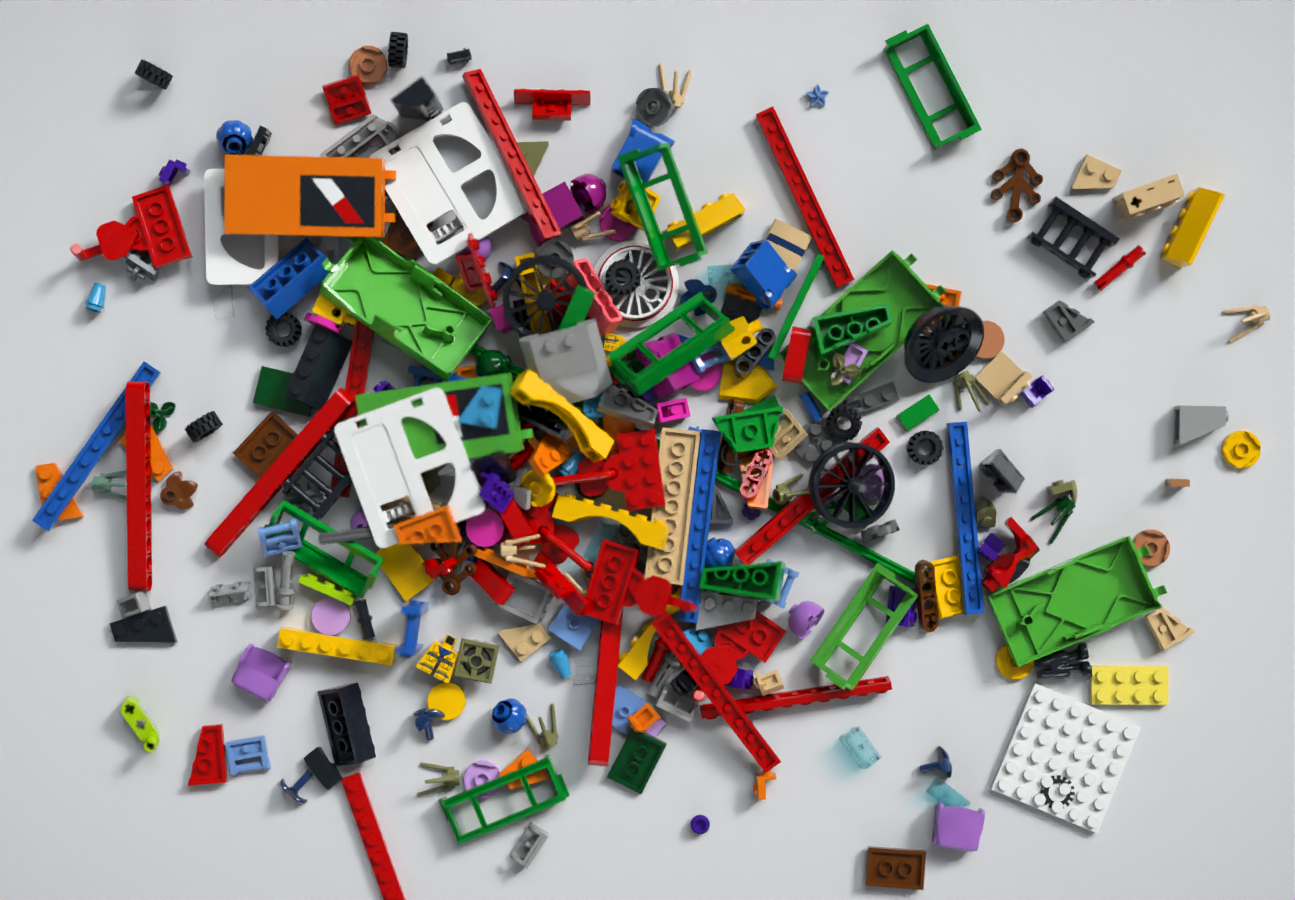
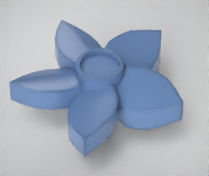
[806,84,829,106]

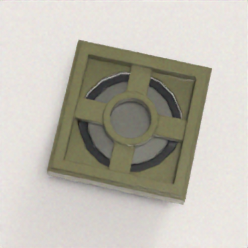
[454,638,500,684]

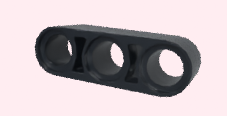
[734,328,775,379]

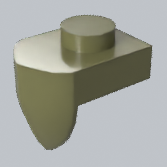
[1047,480,1077,504]
[976,497,997,528]

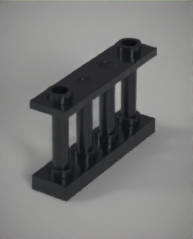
[1027,196,1120,279]
[281,432,353,521]

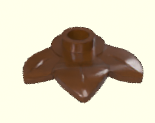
[160,471,198,509]

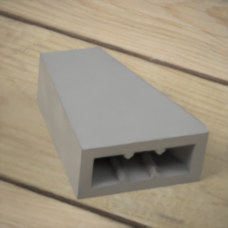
[1174,405,1229,444]

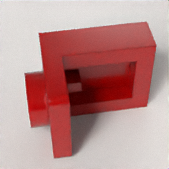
[422,557,457,579]

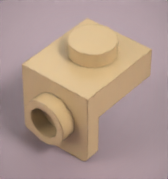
[753,670,784,696]

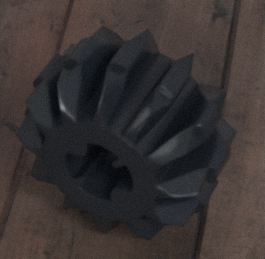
[670,669,697,697]

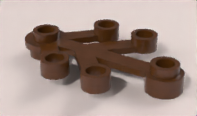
[990,149,1043,223]
[430,523,477,595]

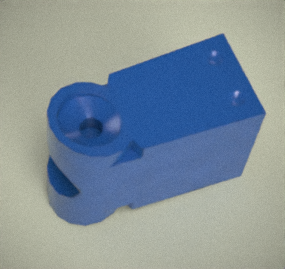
[611,118,676,183]
[730,239,797,311]

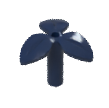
[491,262,522,292]
[413,708,445,740]
[920,746,952,778]
[281,770,313,803]

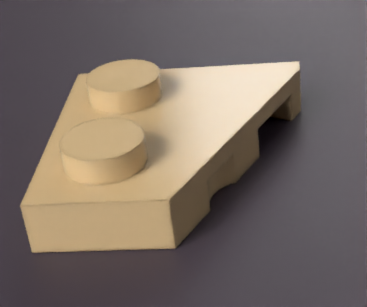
[769,409,808,461]
[1143,608,1195,650]
[498,622,551,661]

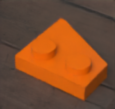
[498,749,551,789]

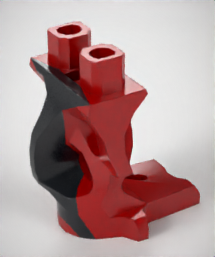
[981,517,1040,592]

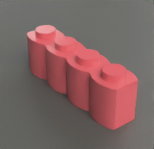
[566,258,622,335]

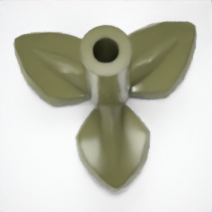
[830,352,862,386]

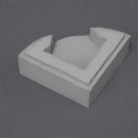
[512,486,531,510]

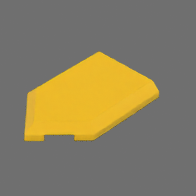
[719,361,778,404]

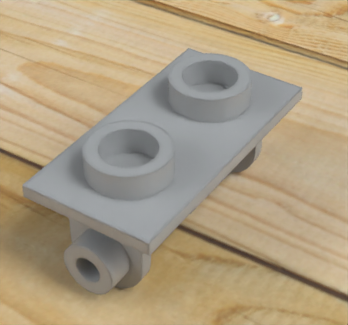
[209,581,251,605]

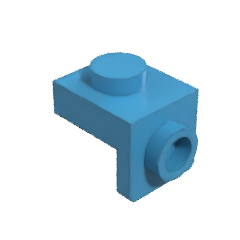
[582,393,604,421]

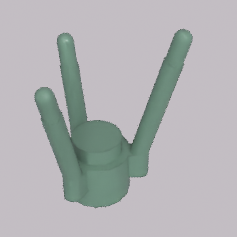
[92,470,127,500]

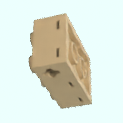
[1113,174,1185,221]

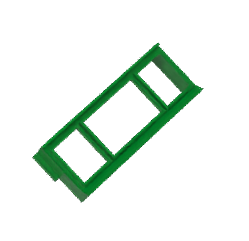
[883,24,982,151]
[618,143,708,271]
[608,292,735,396]
[264,500,384,599]
[439,754,570,844]

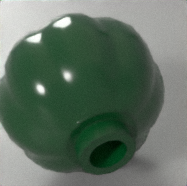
[475,349,512,377]

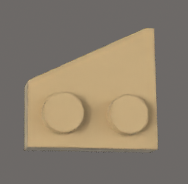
[1071,155,1122,190]

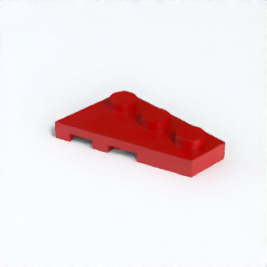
[188,724,228,786]

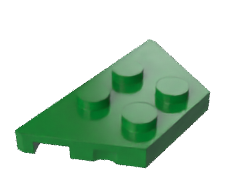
[712,406,783,453]

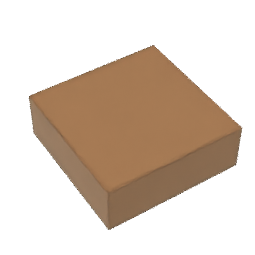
[1165,479,1190,487]

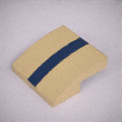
[765,219,812,271]

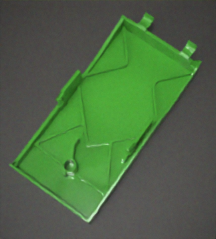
[319,236,493,381]
[778,250,946,411]
[985,536,1167,667]

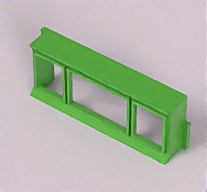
[810,563,918,690]

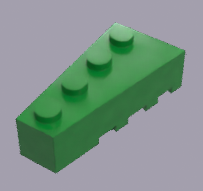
[810,303,892,359]
[700,561,786,602]

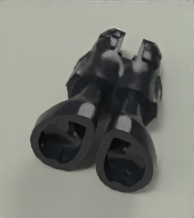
[1034,643,1092,679]

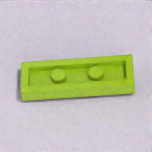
[298,573,357,605]

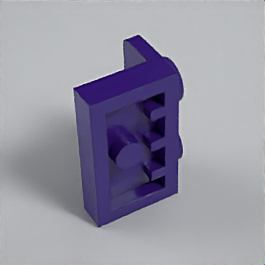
[478,472,515,514]
[886,586,917,627]

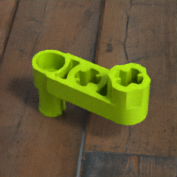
[121,696,160,753]

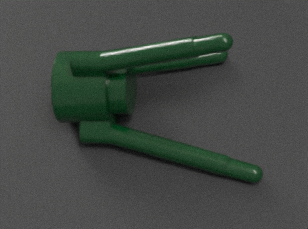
[1031,496,1076,544]

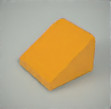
[433,267,455,286]

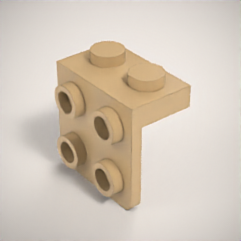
[976,352,1033,405]

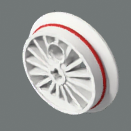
[594,240,679,328]

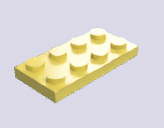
[1090,665,1168,705]

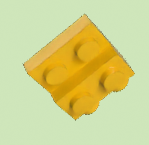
[610,179,661,231]

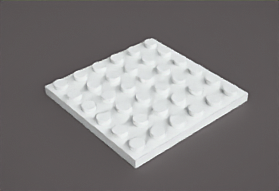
[990,683,1141,833]

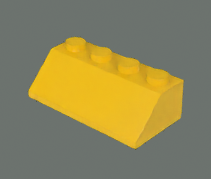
[1161,187,1225,268]
[666,192,746,252]

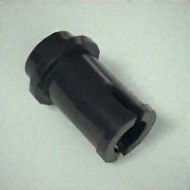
[447,48,472,65]

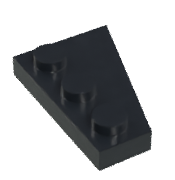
[109,606,178,643]

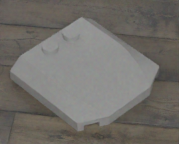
[320,114,403,203]
[519,318,612,404]

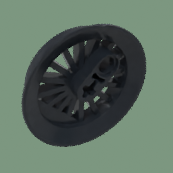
[904,305,984,383]

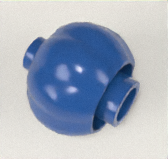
[216,120,253,155]
[704,537,735,568]
[492,698,527,735]

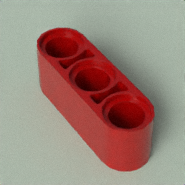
[782,326,812,385]
[499,497,536,547]
[470,558,515,606]

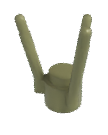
[953,371,989,412]
[772,474,823,506]
[526,703,559,749]
[417,762,460,796]

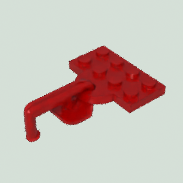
[70,185,193,269]
[552,429,666,511]
[497,484,595,573]
[583,539,698,625]
[691,593,786,701]

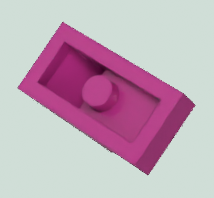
[655,398,690,423]

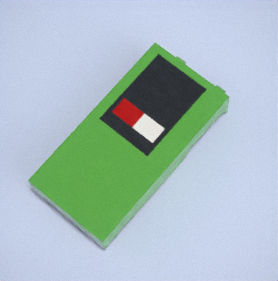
[355,373,533,459]

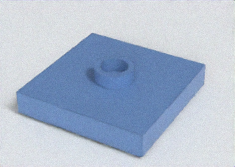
[548,603,601,651]
[612,684,651,736]

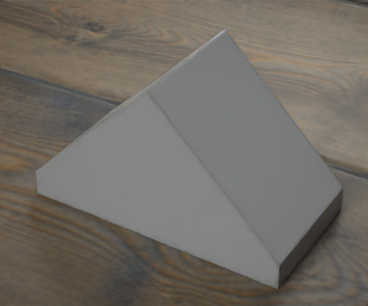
[116,591,151,618]

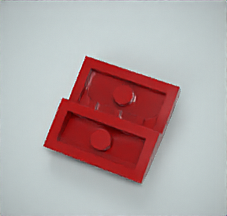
[322,74,372,125]

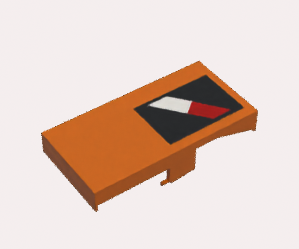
[225,155,396,237]

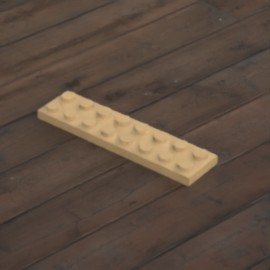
[645,427,700,585]

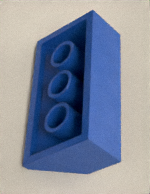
[248,237,329,319]

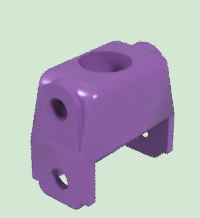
[231,643,291,702]
[932,801,985,852]

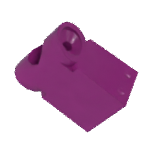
[521,181,584,247]
[635,333,700,400]

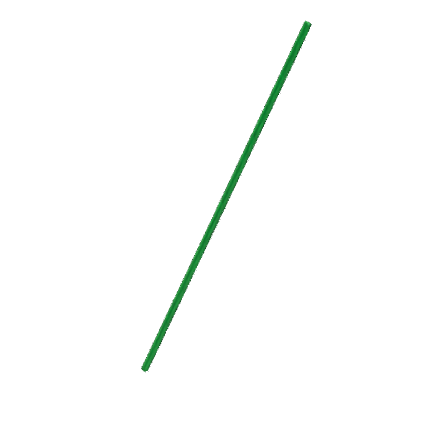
[470,345,930,590]

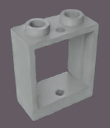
[494,571,554,624]

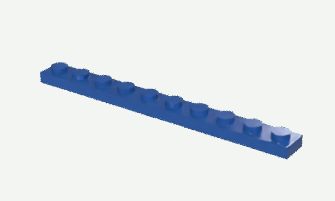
[32,361,161,531]
[946,422,984,615]
[678,429,721,623]

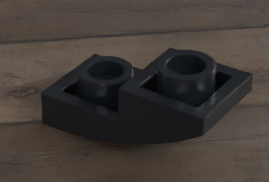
[303,747,343,790]

